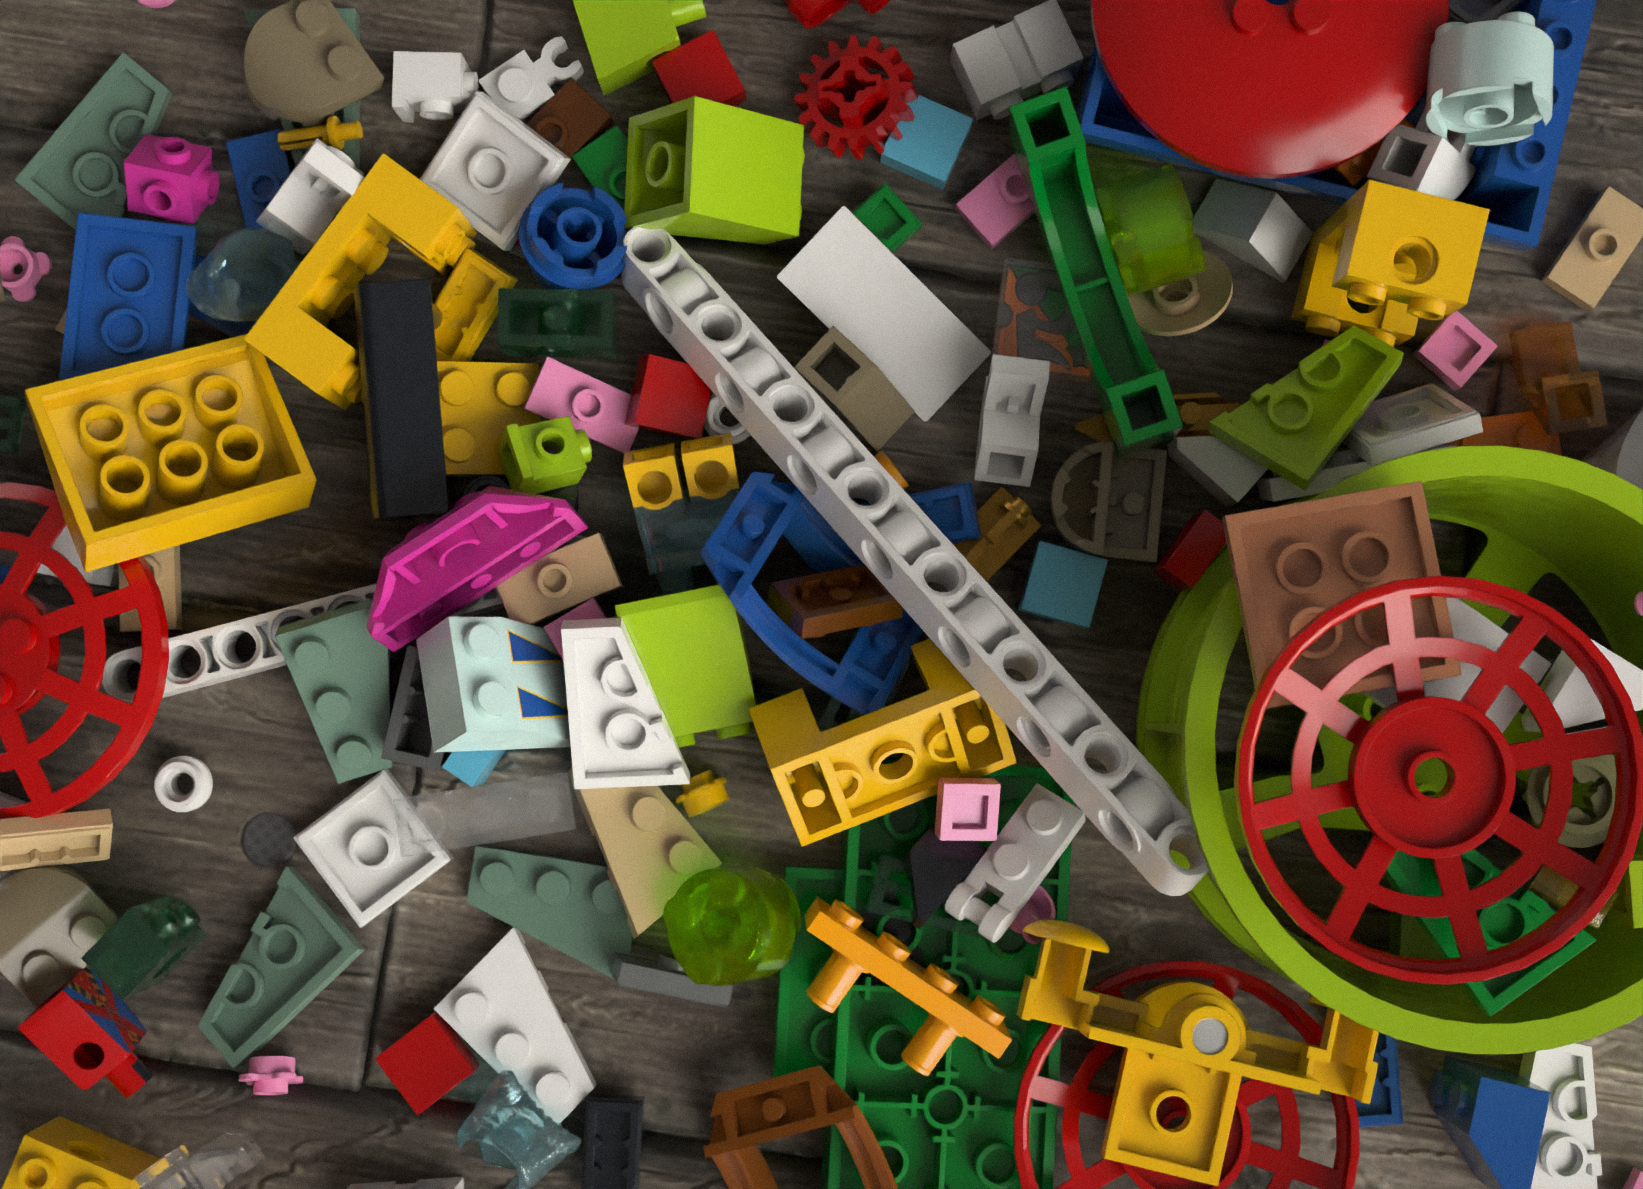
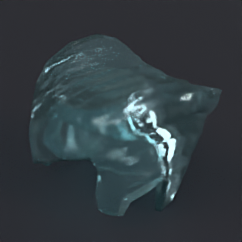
[186,228,300,322]
[456,1070,581,1189]

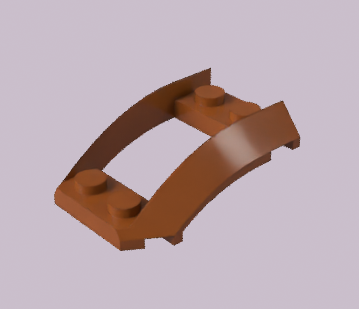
[703,1065,898,1189]

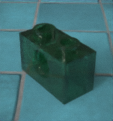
[497,288,620,359]
[81,896,208,1000]

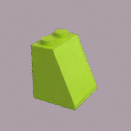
[624,96,805,244]
[615,585,758,748]

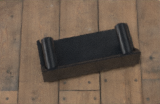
[353,278,456,521]

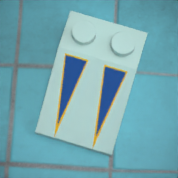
[416,617,571,752]

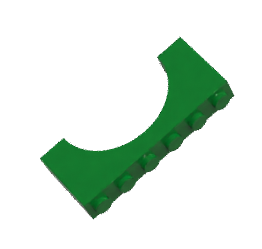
[1009,86,1183,458]

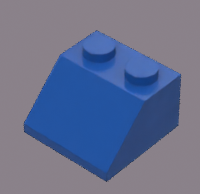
[1431,1056,1551,1189]

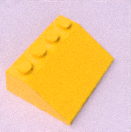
[25,334,317,573]

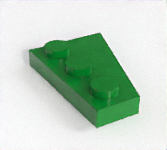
[1384,849,1597,1017]

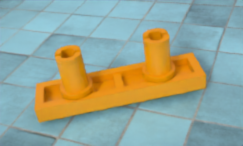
[804,896,1012,1076]

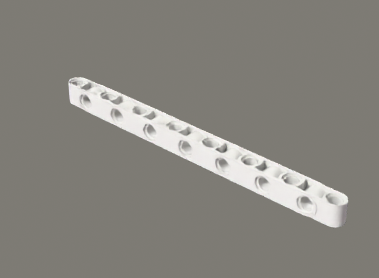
[621,227,1209,896]

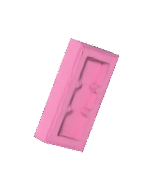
[955,153,1035,250]
[522,357,639,454]

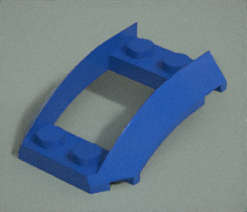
[700,472,923,715]

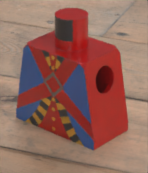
[17,962,153,1099]

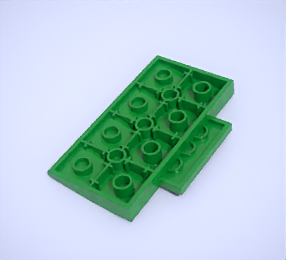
[771,757,1074,1189]

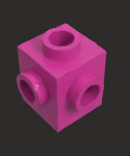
[124,134,220,224]

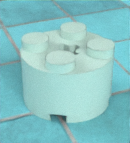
[1426,11,1554,146]

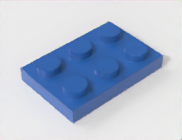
[59,212,198,381]

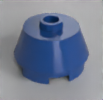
[519,183,628,296]

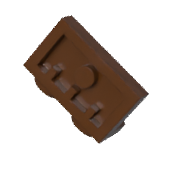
[767,564,903,639]

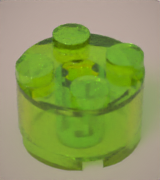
[1095,164,1206,296]
[663,865,801,986]

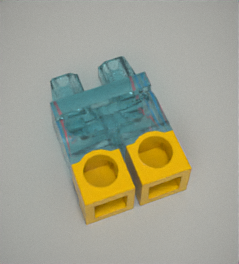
[623,432,740,595]

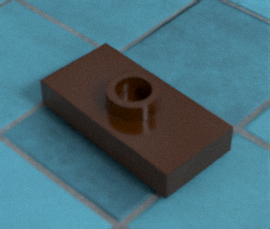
[526,78,613,173]

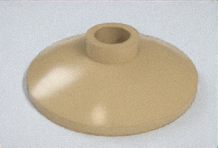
[1122,247,1233,336]

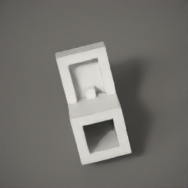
[1367,107,1477,200]
[256,138,365,256]
[974,354,1050,487]

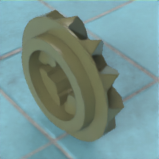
[1522,754,1616,848]

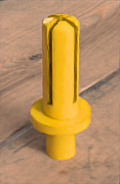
[277,116,363,151]

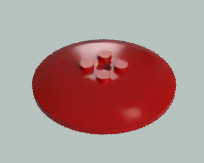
[1090,0,1449,179]

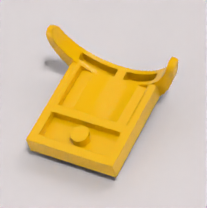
[437,361,541,477]

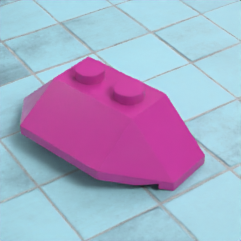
[366,486,588,652]

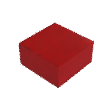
[651,29,746,107]
[625,354,711,440]
[1152,510,1226,592]
[375,1011,480,1116]

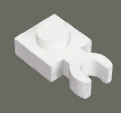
[478,36,584,123]

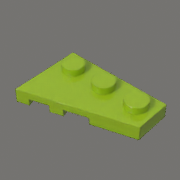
[1208,325,1404,491]

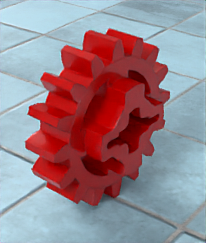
[794,35,918,160]

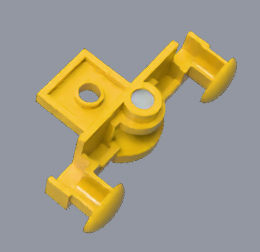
[1016,920,1379,1186]

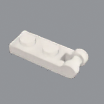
[945,783,1086,943]

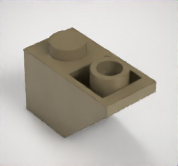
[794,326,915,453]

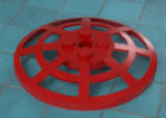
[0,482,169,819]
[1234,576,1643,985]
[1013,960,1360,1189]

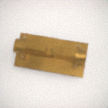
[953,487,1042,582]

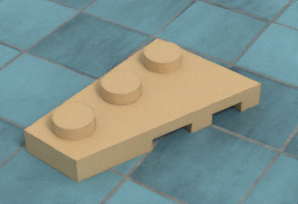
[567,767,722,939]

